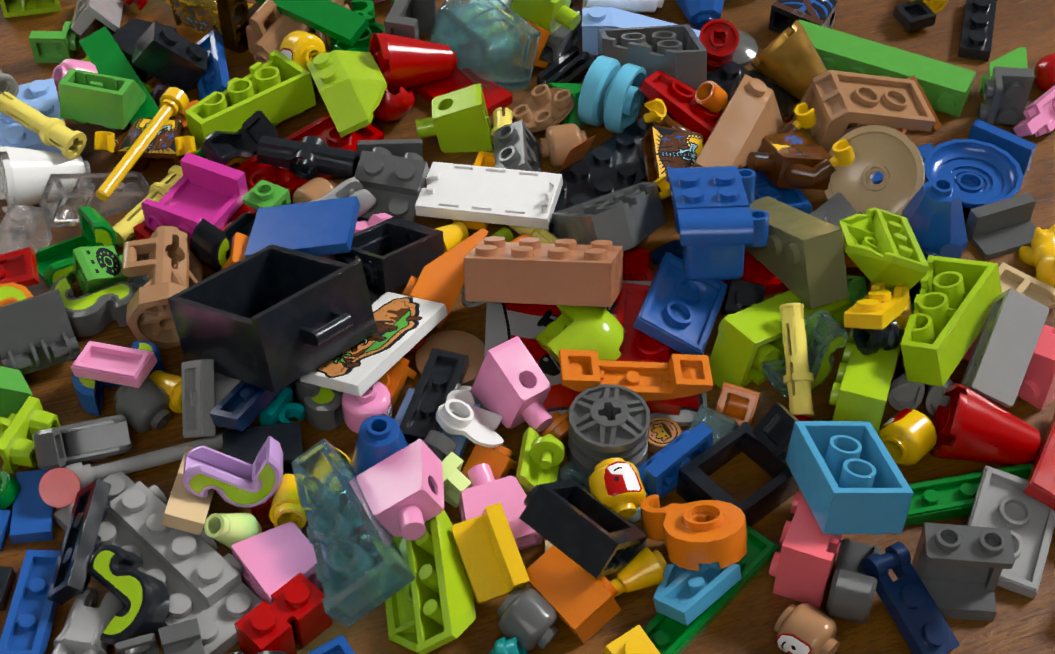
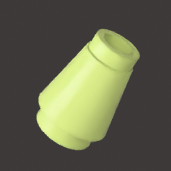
[204,513,262,549]

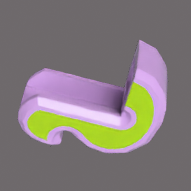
[183,436,284,508]

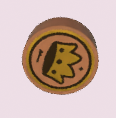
[648,417,681,454]

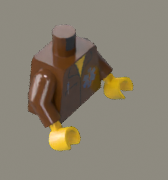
[747,102,855,190]

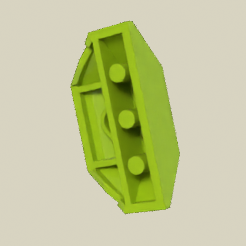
[306,50,388,138]
[837,207,929,293]
[382,509,476,654]

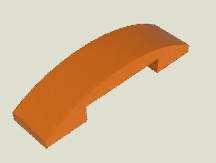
[559,349,713,401]

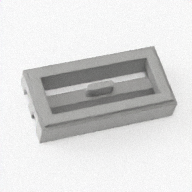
[181,359,215,438]

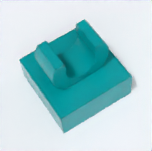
[259,387,305,426]

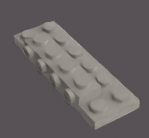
[54,471,262,654]

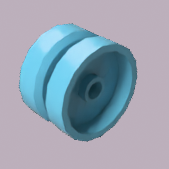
[578,55,647,134]

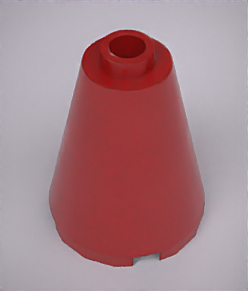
[369,32,457,94]
[930,383,1044,465]

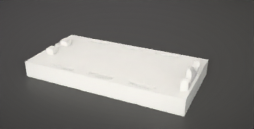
[415,162,563,229]

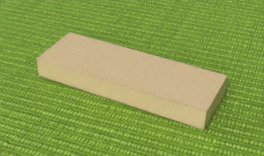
[161,446,215,535]

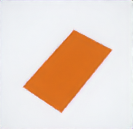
[559,135,596,172]

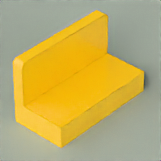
[451,502,530,604]

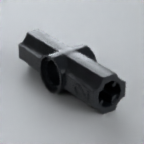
[256,135,361,180]

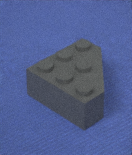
[598,24,707,92]
[552,182,667,256]

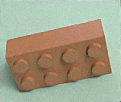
[464,236,623,307]

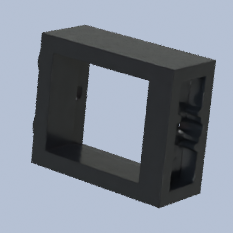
[334,217,445,292]
[676,422,799,527]
[519,479,648,579]

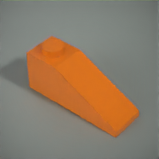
[402,228,488,329]

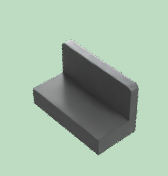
[966,192,1036,260]

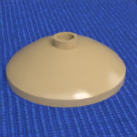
[824,125,925,216]

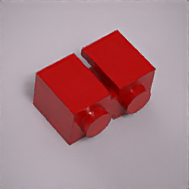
[234,572,332,654]

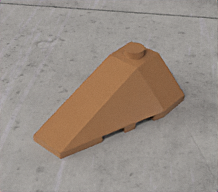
[692,74,784,169]

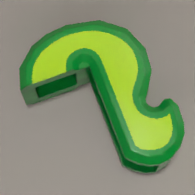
[35,206,116,287]

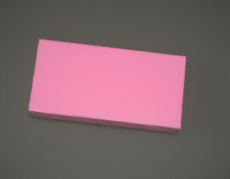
[70,341,157,388]

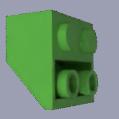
[58,68,146,130]

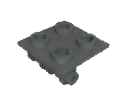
[0,289,80,375]

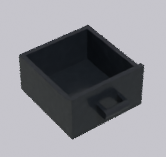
[168,244,377,393]

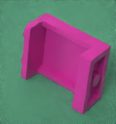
[141,153,248,244]

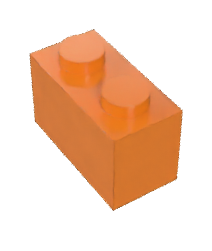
[526,545,621,644]

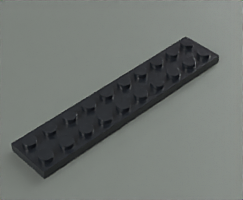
[549,61,777,239]

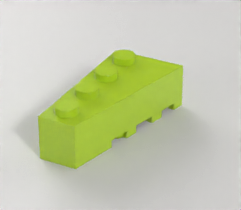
[184,49,316,149]
[900,255,1002,387]
[709,291,851,389]
[829,328,905,434]

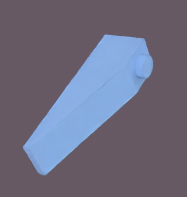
[582,6,700,55]

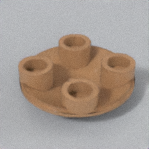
[512,84,574,132]
[415,330,485,387]

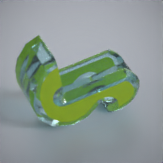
[762,310,848,398]

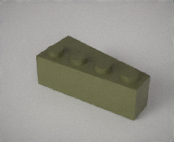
[745,196,849,309]

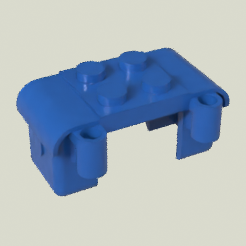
[666,166,769,281]

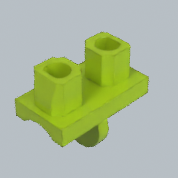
[0,396,60,474]
[516,427,565,495]

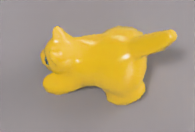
[1018,225,1055,288]

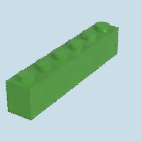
[793,19,976,117]

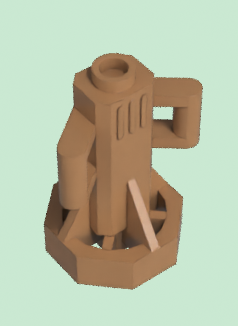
[249,0,345,65]
[122,226,203,349]

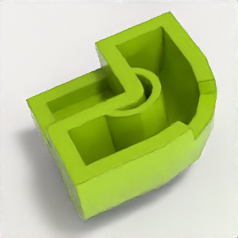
[535,305,626,364]

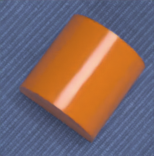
[713,382,762,427]

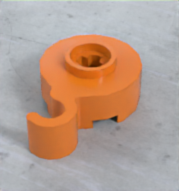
[640,494,748,571]

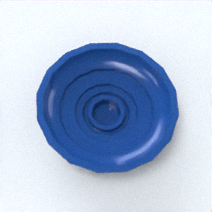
[924,139,1024,209]

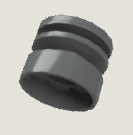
[568,384,650,484]

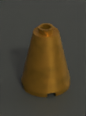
[750,20,827,101]

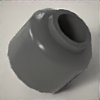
[114,378,172,433]
[496,588,560,651]

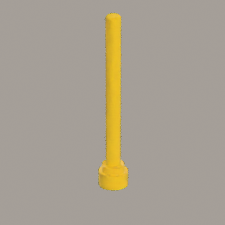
[96,87,189,201]

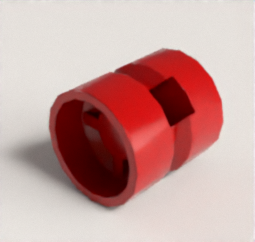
[698,19,739,72]

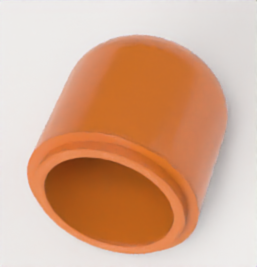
[695,81,728,113]

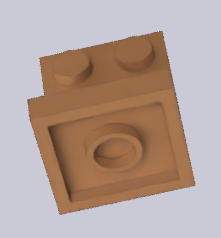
[791,70,936,153]

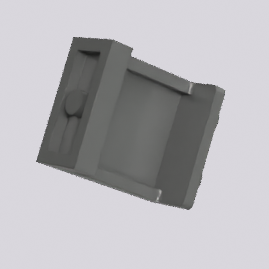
[384,0,438,39]
[912,522,1015,621]

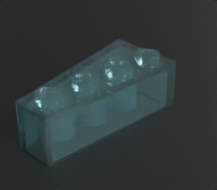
[291,438,415,627]

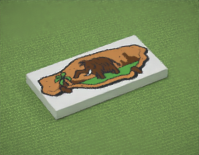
[300,292,447,397]

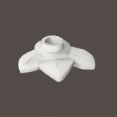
[436,390,504,448]

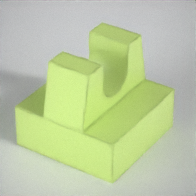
[442,451,471,508]

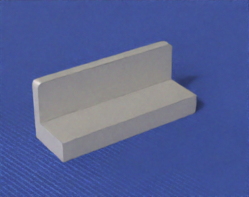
[71,0,124,36]
[961,288,1049,408]

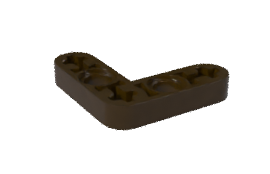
[216,0,281,53]

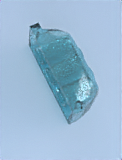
[429,0,540,90]

